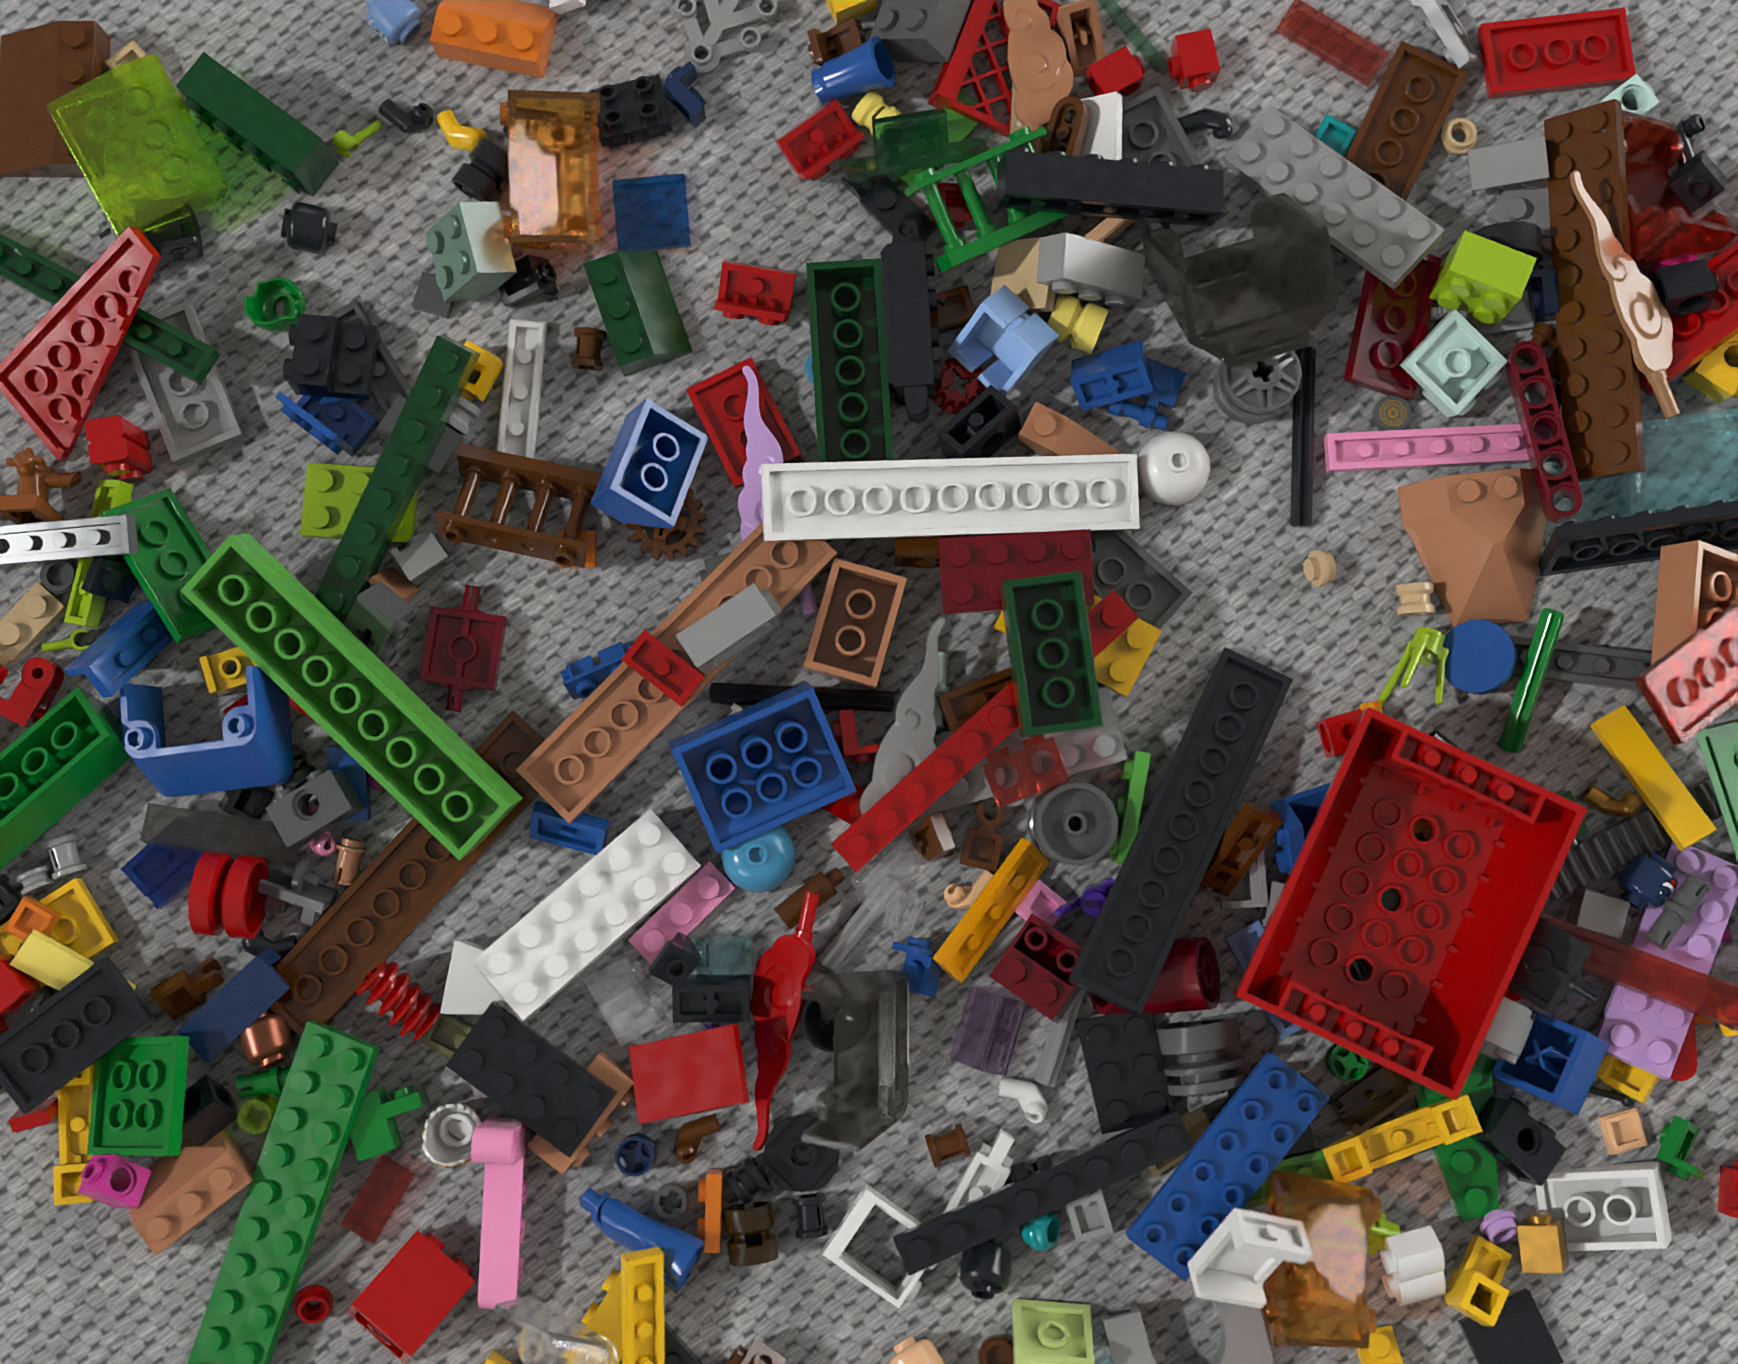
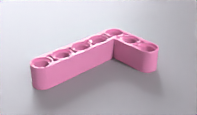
[471,1117,529,1310]

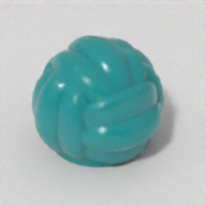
[1020,1212,1060,1251]

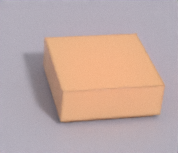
[1598,1107,1648,1155]

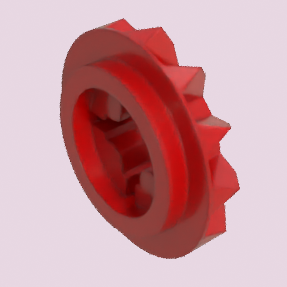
[932,358,987,415]

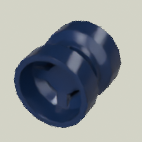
[615,1133,657,1177]

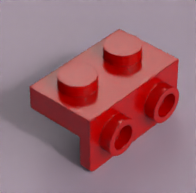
[775,99,865,181]
[714,260,797,326]

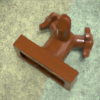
[0,447,82,525]

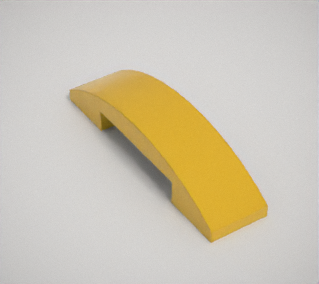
[53,1063,96,1206]
[1321,1094,1483,1187]

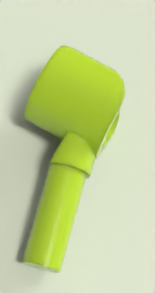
[331,120,383,157]
[41,628,93,652]

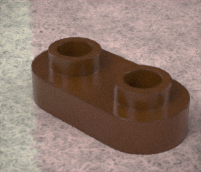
[1041,96,1091,157]

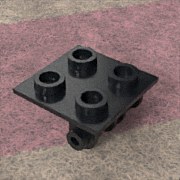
[589,74,673,149]

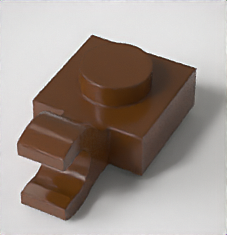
[150,957,224,1020]

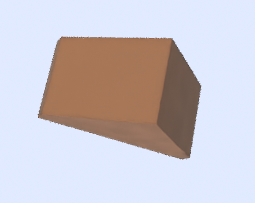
[1055,0,1106,77]

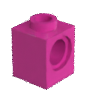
[77,1154,152,1209]

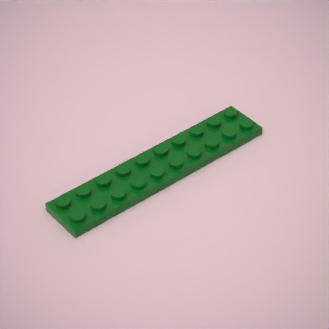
[187,1020,381,1364]

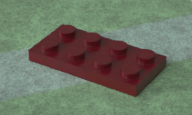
[1343,254,1442,401]
[938,529,1095,615]

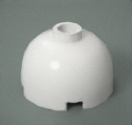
[1137,431,1210,506]

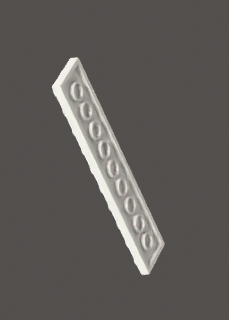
[761,454,1140,542]

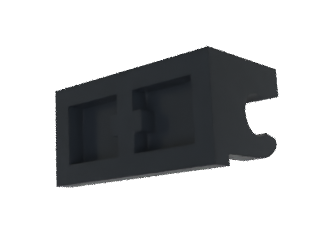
[672,974,751,1023]

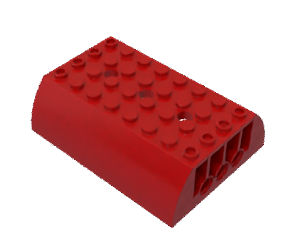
[1234,707,1588,1101]

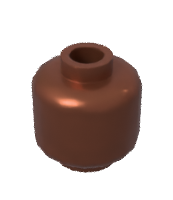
[238,1010,295,1069]

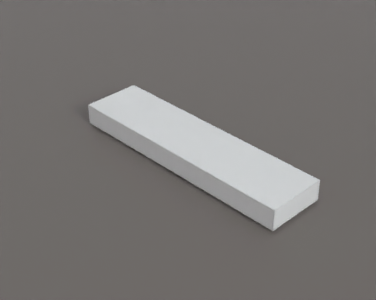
[496,319,548,459]

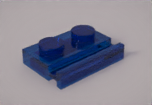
[121,817,211,909]

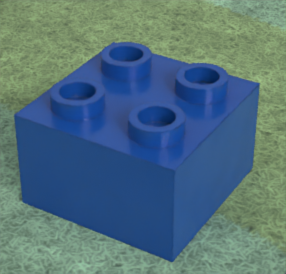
[1491,1007,1609,1115]

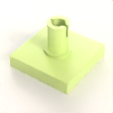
[1012,1299,1094,1364]

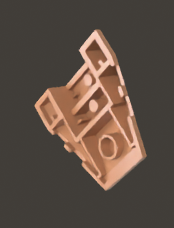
[1397,468,1547,629]

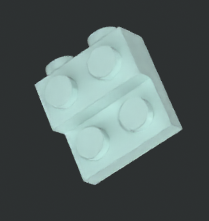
[1400,309,1508,418]

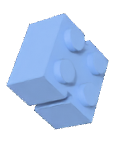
[948,285,1060,397]

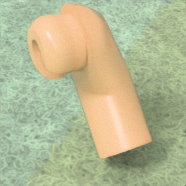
[944,870,994,910]

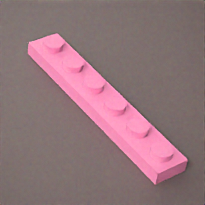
[1324,424,1550,473]

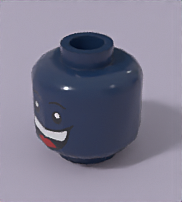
[1617,852,1678,910]

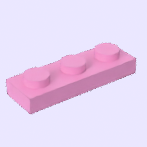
[628,861,736,964]

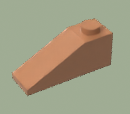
[1016,402,1122,456]

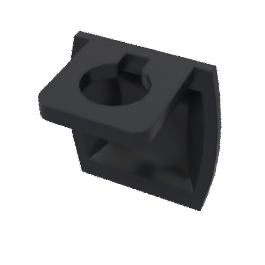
[135,196,203,263]

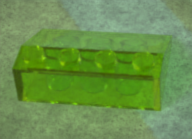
[46,53,228,237]

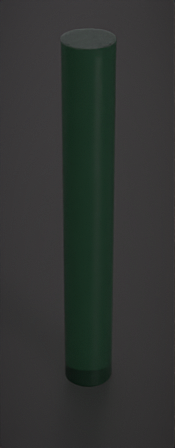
[1096,0,1168,73]

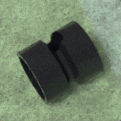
[451,138,520,202]

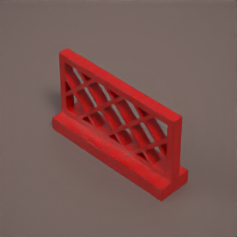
[927,0,1062,138]

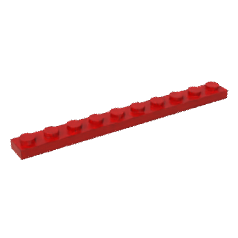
[831,590,1139,872]

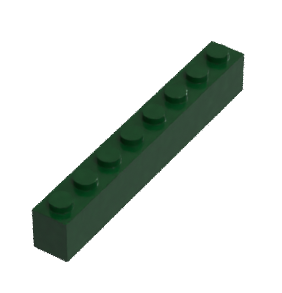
[315,335,481,624]

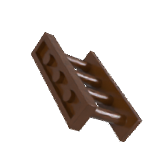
[434,443,602,568]

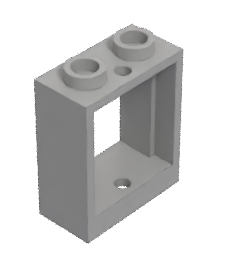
[676,583,783,675]

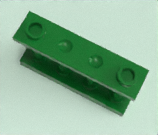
[904,126,1071,273]

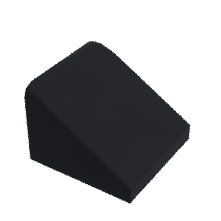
[218,787,274,826]

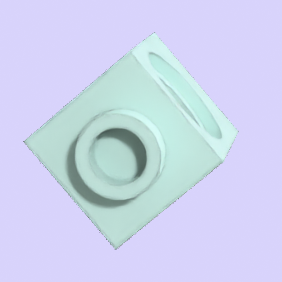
[1599,74,1660,132]

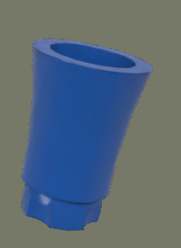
[811,36,896,103]

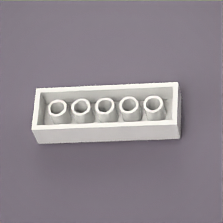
[472,809,701,1023]

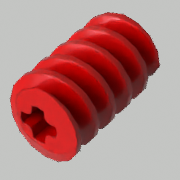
[355,960,442,1041]

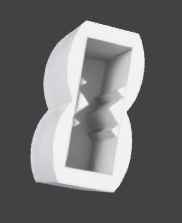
[1380,1225,1446,1307]

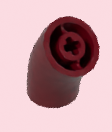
[1089,936,1221,1015]

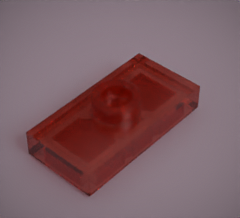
[341,1155,416,1244]

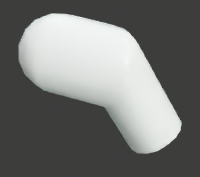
[998,1077,1048,1123]

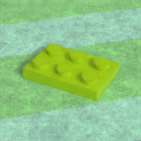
[300,462,419,544]

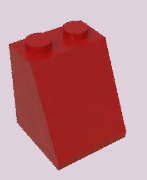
[348,1230,475,1364]

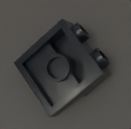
[283,314,380,400]

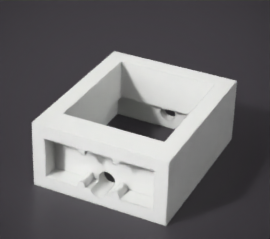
[822,1184,937,1308]

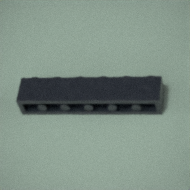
[997,147,1224,227]

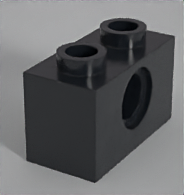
[937,385,1021,459]
[1470,1096,1566,1186]

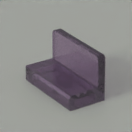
[950,986,1027,1076]

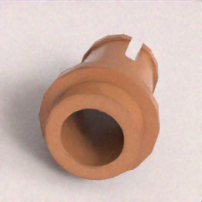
[332,837,367,886]

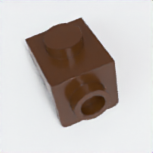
[807,17,866,66]

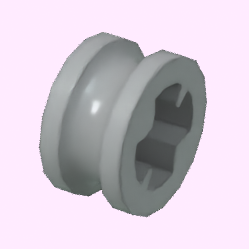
[15,865,56,896]

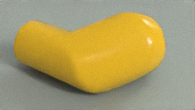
[436,110,487,151]

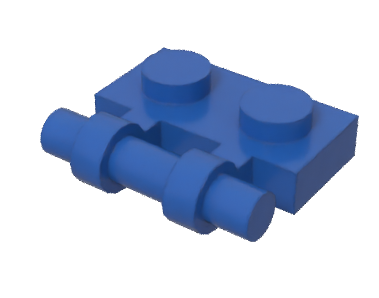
[1101,346,1186,431]

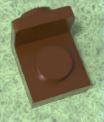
[908,812,956,865]

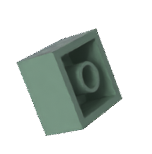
[426,202,517,302]

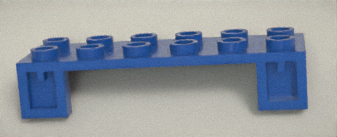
[1126,1052,1330,1282]

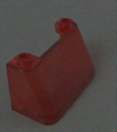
[1622,110,1738,266]

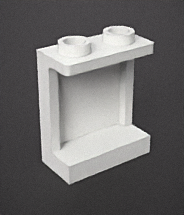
[1187,1208,1313,1309]

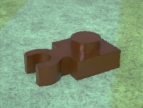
[959,803,1005,872]

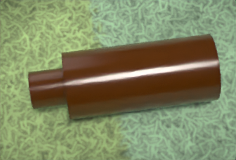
[774,867,845,930]

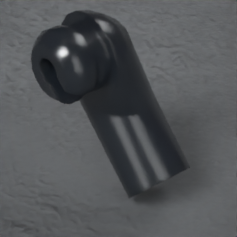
[1670,114,1706,167]

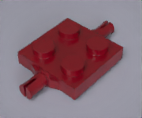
[419,585,507,712]

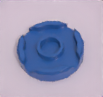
[1442,620,1517,695]

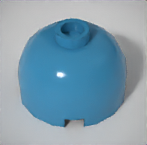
[721,825,796,893]

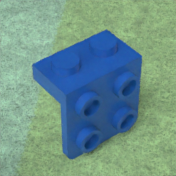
[275,392,380,457]
[1270,782,1331,875]

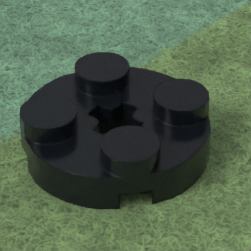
[764,1113,840,1192]

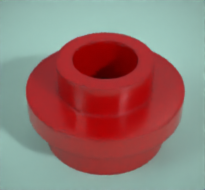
[293,1285,333,1324]

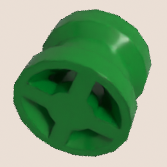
[1325,1043,1369,1082]

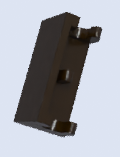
[1327,1063,1419,1136]

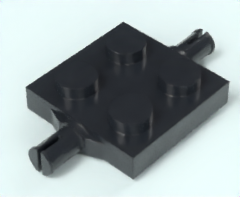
[1508,916,1602,1015]

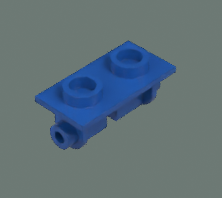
[560,641,631,700]

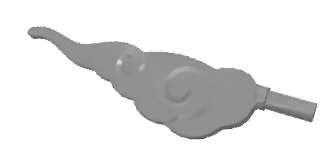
[860,617,946,815]

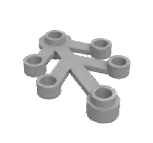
[675,0,778,75]

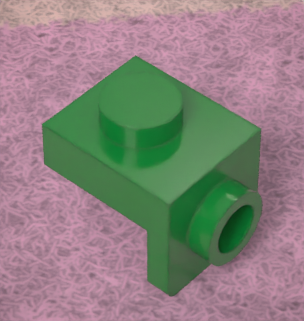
[1656,1115,1706,1181]

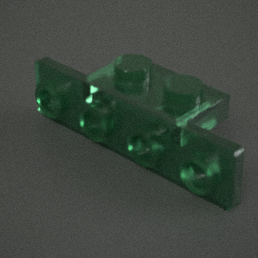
[840,108,990,183]

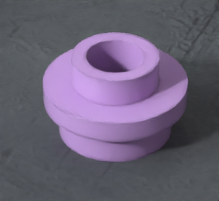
[1479,1209,1518,1244]

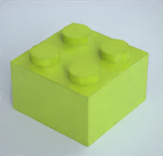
[1429,230,1537,325]

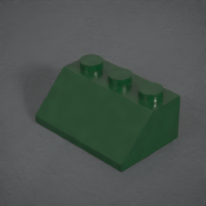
[583,251,693,377]

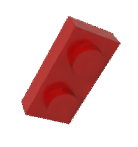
[621,630,706,707]

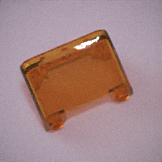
[499,90,604,255]
[1264,1170,1381,1348]

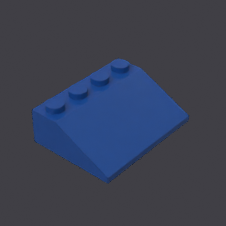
[668,682,856,853]

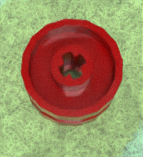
[188,851,269,939]

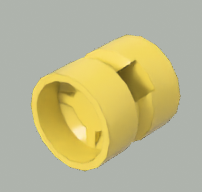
[1048,294,1109,355]

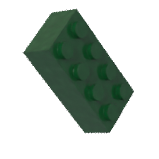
[176,52,340,197]
[999,571,1103,738]

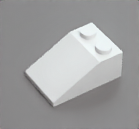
[1535,1161,1672,1251]

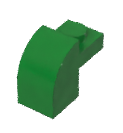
[350,1085,430,1162]

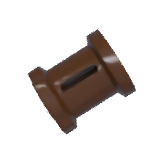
[571,327,607,371]
[925,1123,972,1168]

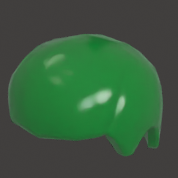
[243,277,306,333]

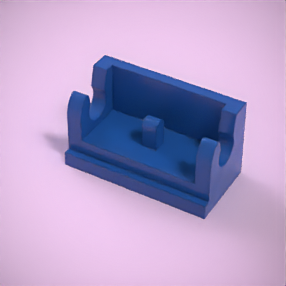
[1070,340,1154,411]

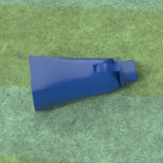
[580,1188,704,1294]

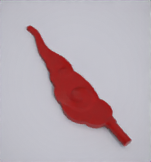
[751,891,820,1151]

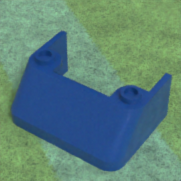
[119,666,294,797]

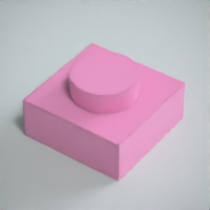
[1015,880,1067,927]

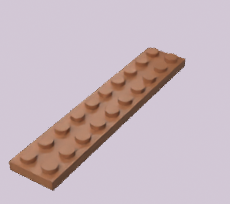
[516,521,838,824]

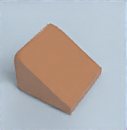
[368,567,420,603]

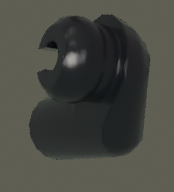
[379,99,434,133]
[1177,108,1233,140]
[241,929,298,958]

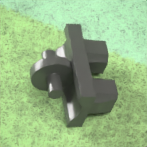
[257,859,338,926]

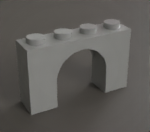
[1099,1301,1275,1364]

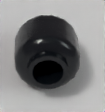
[281,202,338,254]
[959,1238,1012,1300]

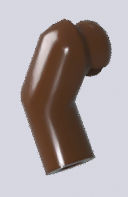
[673,1113,721,1164]

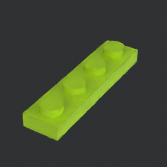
[64,478,134,629]

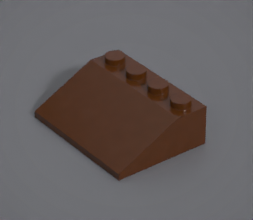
[0,21,111,178]

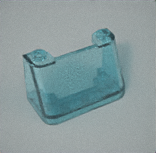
[1610,408,1738,517]

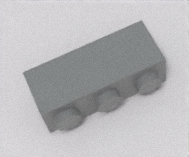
[1037,232,1145,307]

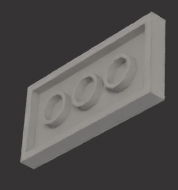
[126,300,246,465]

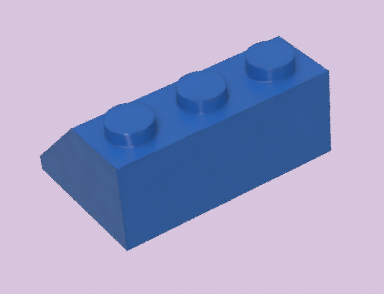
[590,398,709,529]

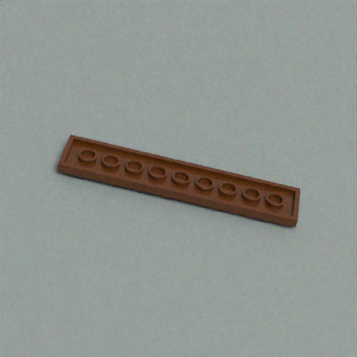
[1544,99,1645,482]
[270,710,545,1037]

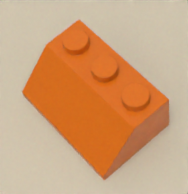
[429,0,559,79]

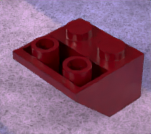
[989,913,1083,1024]

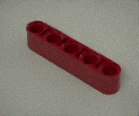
[1506,340,1583,524]

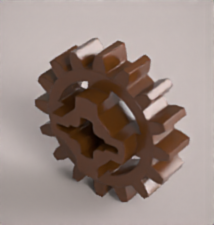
[626,488,708,562]

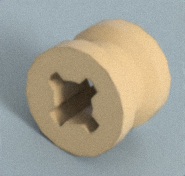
[1395,582,1435,617]

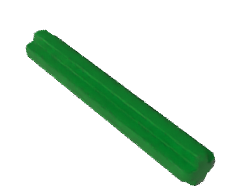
[1499,608,1564,753]

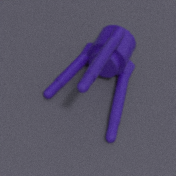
[1054,877,1114,917]

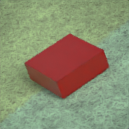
[8,1097,58,1133]

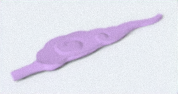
[738,366,818,616]

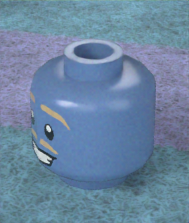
[366,0,422,45]

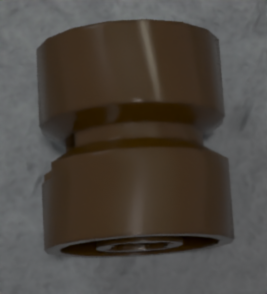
[723,1201,779,1266]

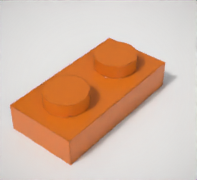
[697,1169,723,1253]

